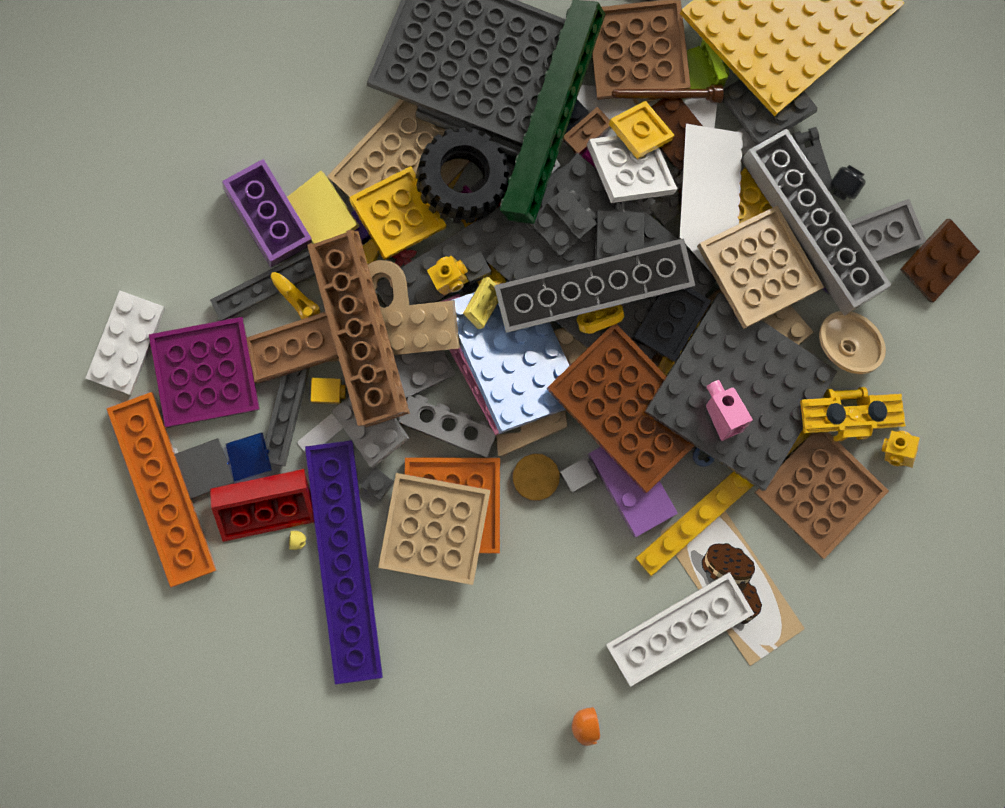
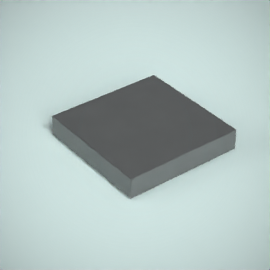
[175,438,235,499]

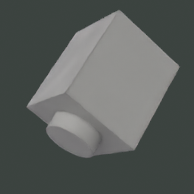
[560,458,598,493]

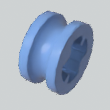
[693,448,715,467]

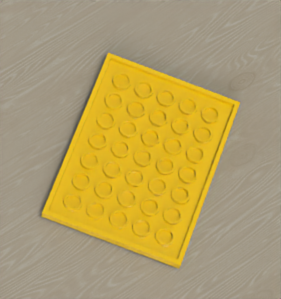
[679,0,904,117]

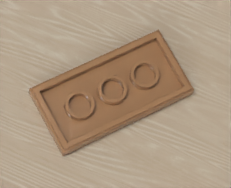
[247,312,339,384]

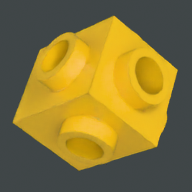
[427,256,468,296]
[882,430,920,468]

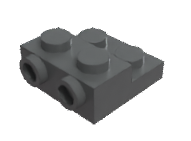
[531,187,597,257]

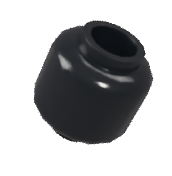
[830,165,866,201]

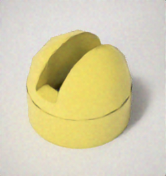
[289,531,306,550]

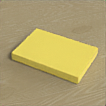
[287,171,360,244]

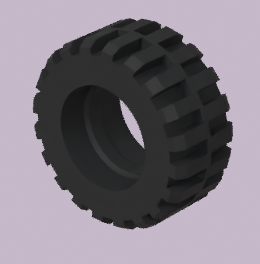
[416,127,509,224]

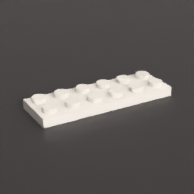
[606,572,754,687]

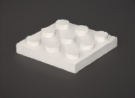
[587,136,677,203]

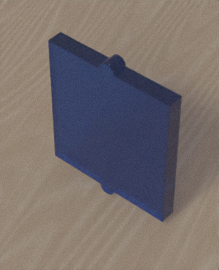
[226,433,272,481]

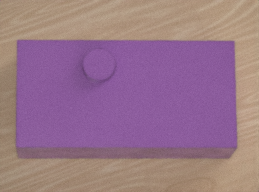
[222,159,312,268]
[588,447,678,537]

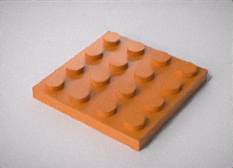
[405,458,500,553]

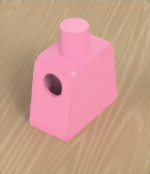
[706,380,753,441]

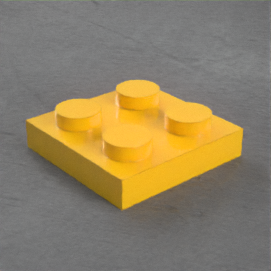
[608,101,675,159]

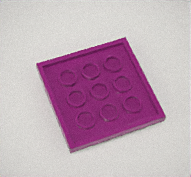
[149,317,260,428]

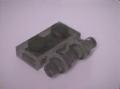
[641,167,683,226]

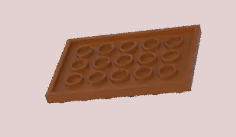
[546,324,694,493]

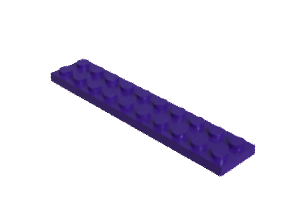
[305,440,383,685]

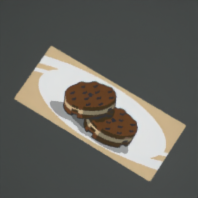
[661,511,805,666]

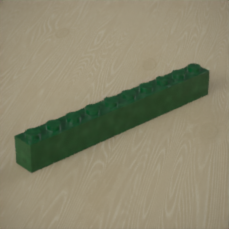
[500,0,606,224]

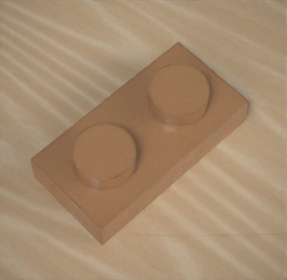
[563,107,611,155]

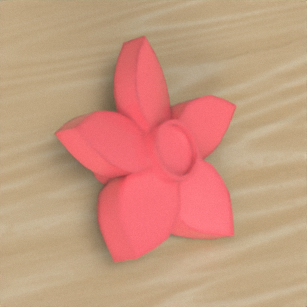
[392,249,417,267]

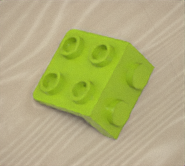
[682,39,730,99]

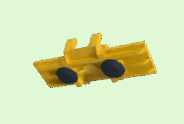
[800,387,906,441]

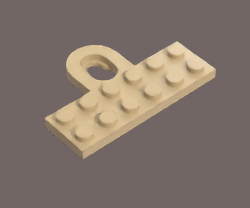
[328,260,460,362]

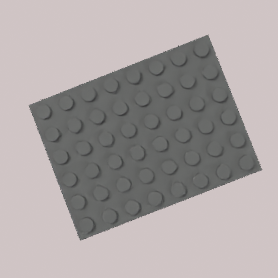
[367,0,566,146]
[485,153,717,360]

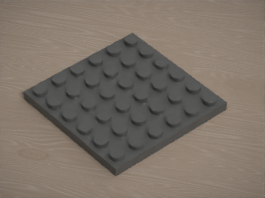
[644,293,838,491]

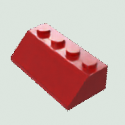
[210,469,314,542]

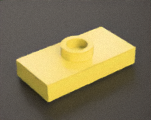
[463,277,498,329]

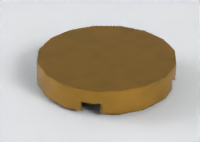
[513,454,560,501]

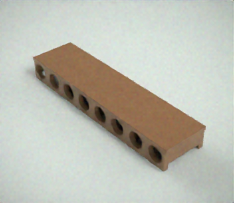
[307,230,410,428]

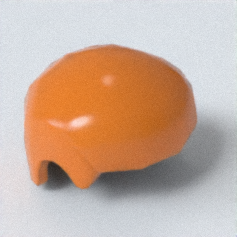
[571,707,600,746]

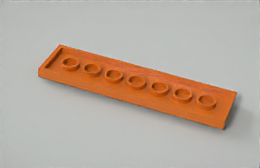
[106,392,217,588]

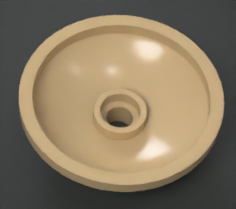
[819,311,886,374]

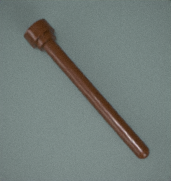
[612,84,724,103]

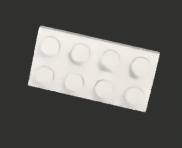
[86,291,165,395]

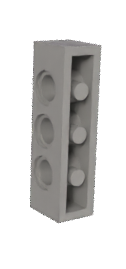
[398,394,496,458]

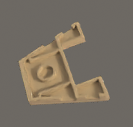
[496,410,568,457]

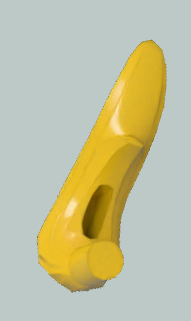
[271,272,321,320]

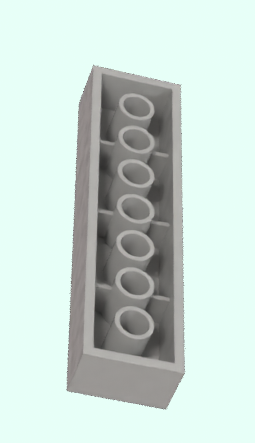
[741,129,891,316]
[494,238,695,333]

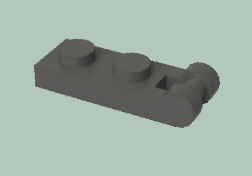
[793,127,833,191]

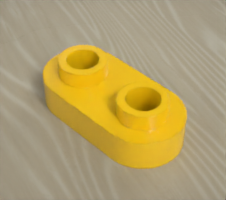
[577,304,624,334]

